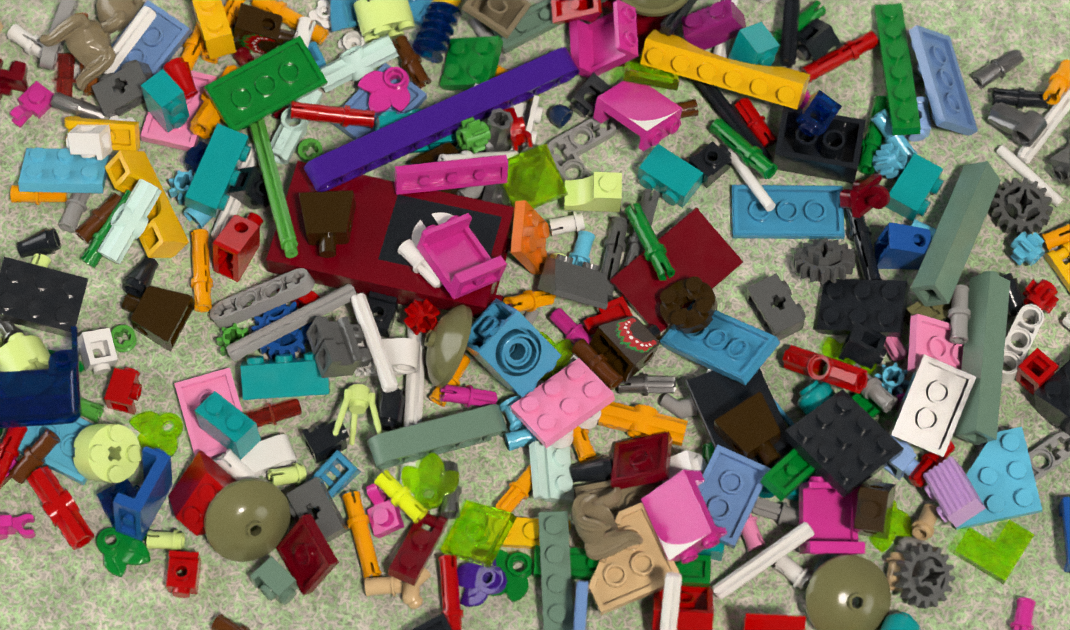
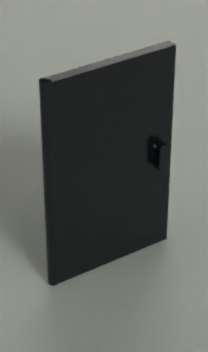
[685,368,794,469]

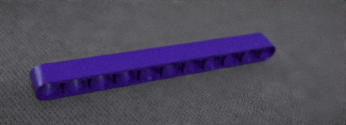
[304,47,580,192]

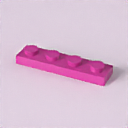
[395,155,508,195]

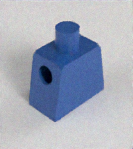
[874,222,931,270]

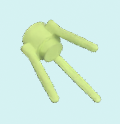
[333,384,383,445]

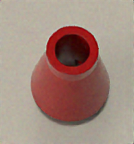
[163,57,198,100]

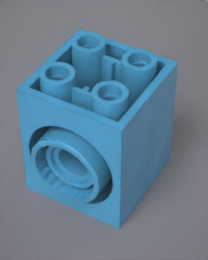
[466,298,562,398]

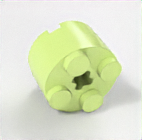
[353,0,415,43]
[0,332,58,400]
[73,424,143,483]

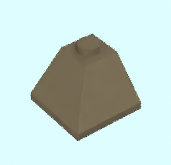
[461,0,532,39]

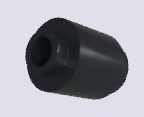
[376,388,405,431]

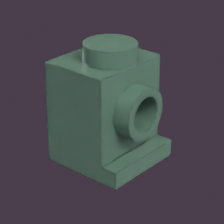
[250,556,298,605]

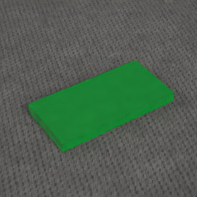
[204,36,328,132]

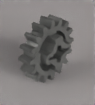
[991,177,1053,237]
[794,238,855,284]
[894,544,955,609]

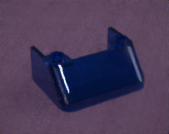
[0,326,82,428]

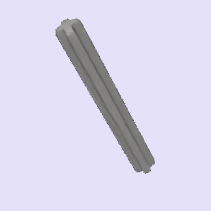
[226,284,357,361]

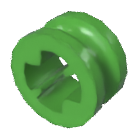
[298,138,323,163]
[111,325,137,352]

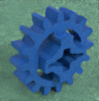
[252,302,313,360]

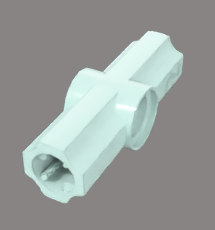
[320,34,399,92]
[270,90,323,165]
[97,179,162,264]

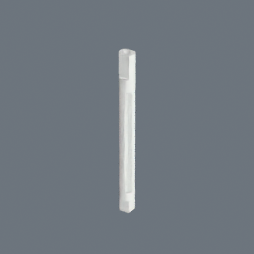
[399,328,427,514]

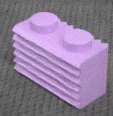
[923,456,986,528]

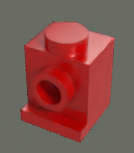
[1016,348,1059,396]
[104,367,142,415]
[166,551,201,598]

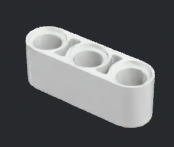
[1002,304,1044,384]
[354,338,420,377]
[213,434,298,480]

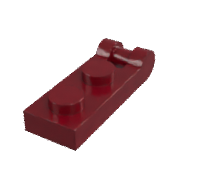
[388,510,449,586]

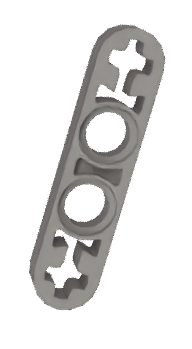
[40,0,79,70]
[210,268,315,328]

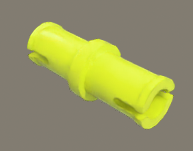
[374,470,428,523]

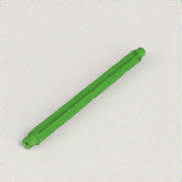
[250,119,298,258]

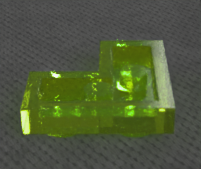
[953,519,1035,585]

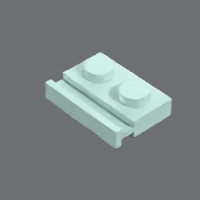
[529,441,574,504]

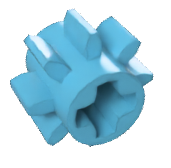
[873,143,907,179]
[169,169,194,205]
[1010,232,1045,266]
[874,363,910,395]

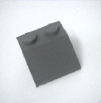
[537,254,608,310]

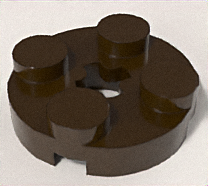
[660,276,718,334]

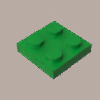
[440,36,504,91]

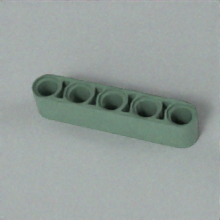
[368,404,508,469]

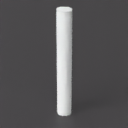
[996,145,1064,208]
[729,148,776,211]

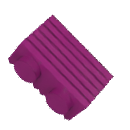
[682,0,746,50]

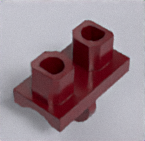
[0,58,29,100]
[840,173,890,218]

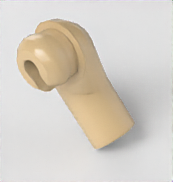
[402,568,431,609]

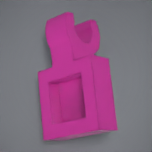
[10,81,54,128]
[366,483,404,538]
[0,514,36,540]

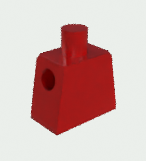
[213,212,263,282]

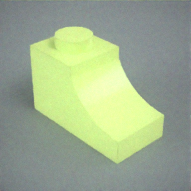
[564,172,622,212]

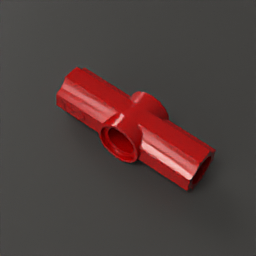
[782,345,868,394]
[27,466,95,550]

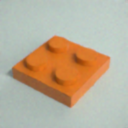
[510,200,549,275]

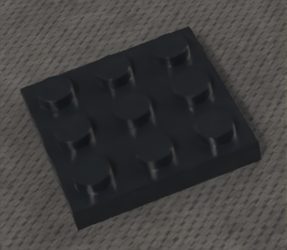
[782,389,904,498]

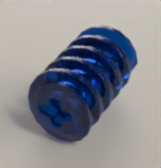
[412,1,461,63]

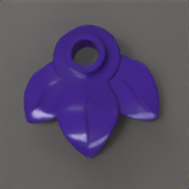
[457,550,507,607]

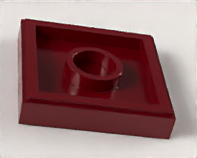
[610,432,672,489]
[276,513,339,596]

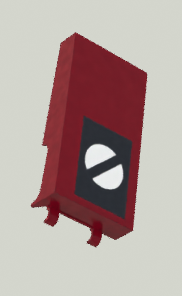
[266,161,514,318]

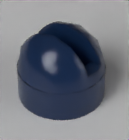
[549,104,573,128]

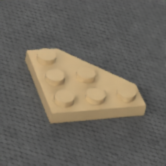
[589,502,682,616]

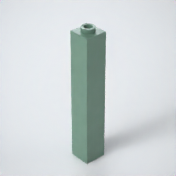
[911,161,1001,307]
[955,271,1010,445]

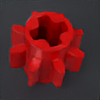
[1022,279,1059,314]
[403,298,440,335]

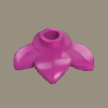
[358,67,410,113]

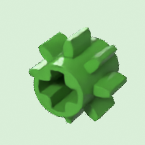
[456,117,491,154]
[216,323,249,357]

